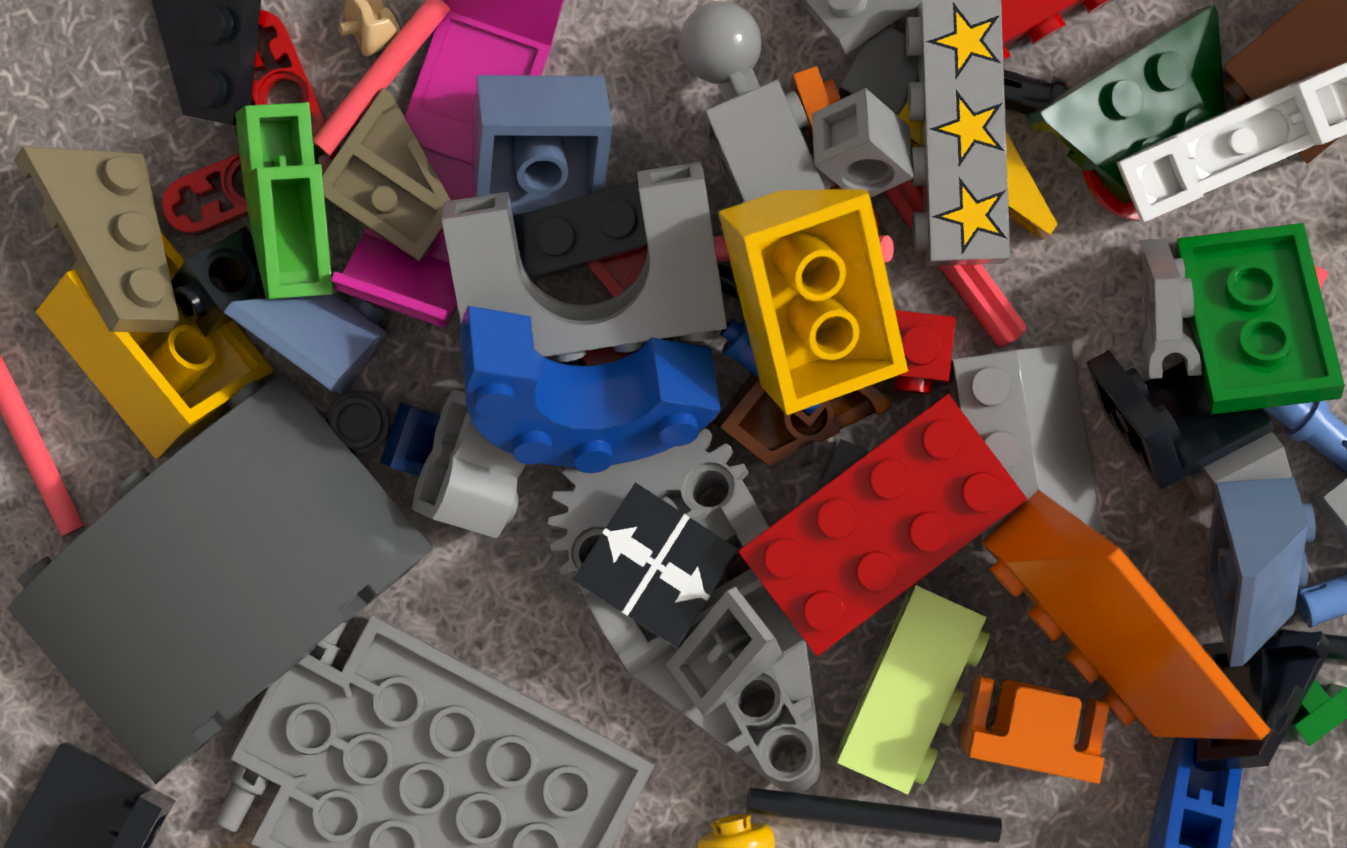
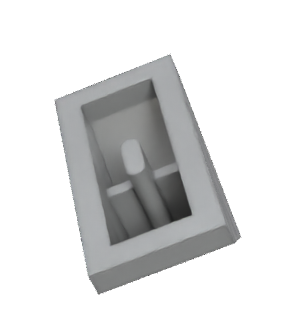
[665,587,785,716]

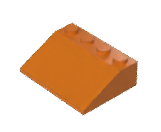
[981,490,1271,740]

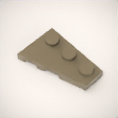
[14,146,180,333]

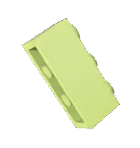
[833,585,990,795]

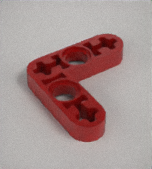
[162,10,339,236]

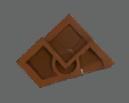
[713,373,893,467]

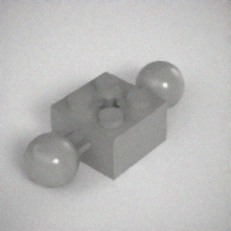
[679,1,835,205]

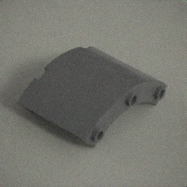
[7,372,434,785]

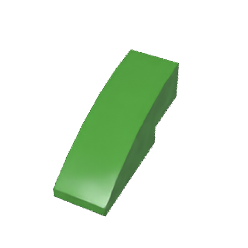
[235,102,333,300]

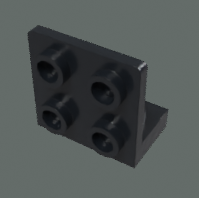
[1087,350,1274,490]
[3,742,176,848]

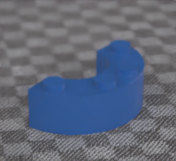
[460,305,721,473]

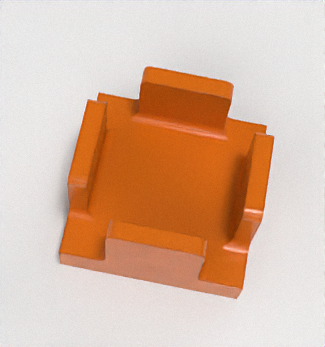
[957,674,1109,784]

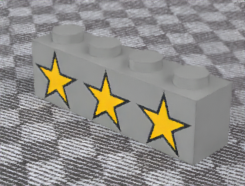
[906,0,1010,266]

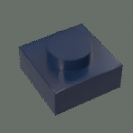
[380,402,441,476]

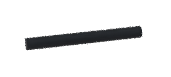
[746,787,1002,843]

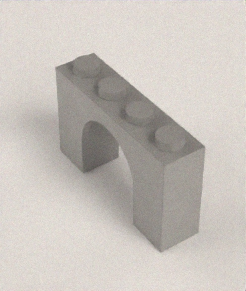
[442,162,727,362]

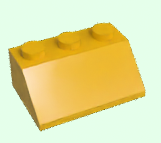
[718,189,908,415]
[36,231,274,461]

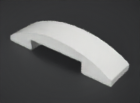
[1116,62,1347,223]

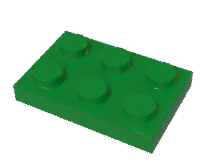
[1175,223,1345,415]

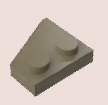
[322,88,451,264]

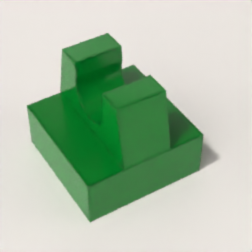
[1288,679,1347,746]

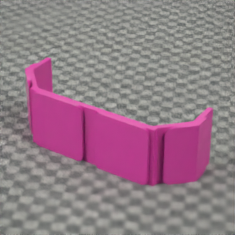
[331,0,565,330]

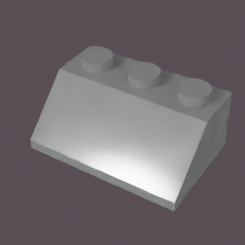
[948,344,1101,552]

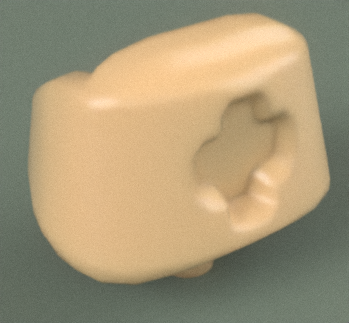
[339,0,400,57]

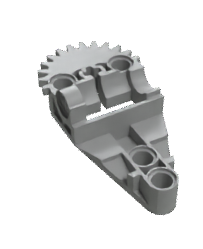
[548,428,822,793]

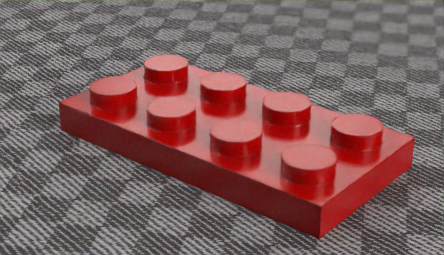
[738,394,1027,656]

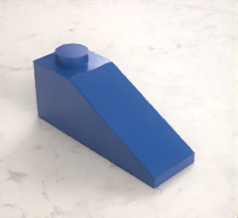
[1147,737,1243,848]

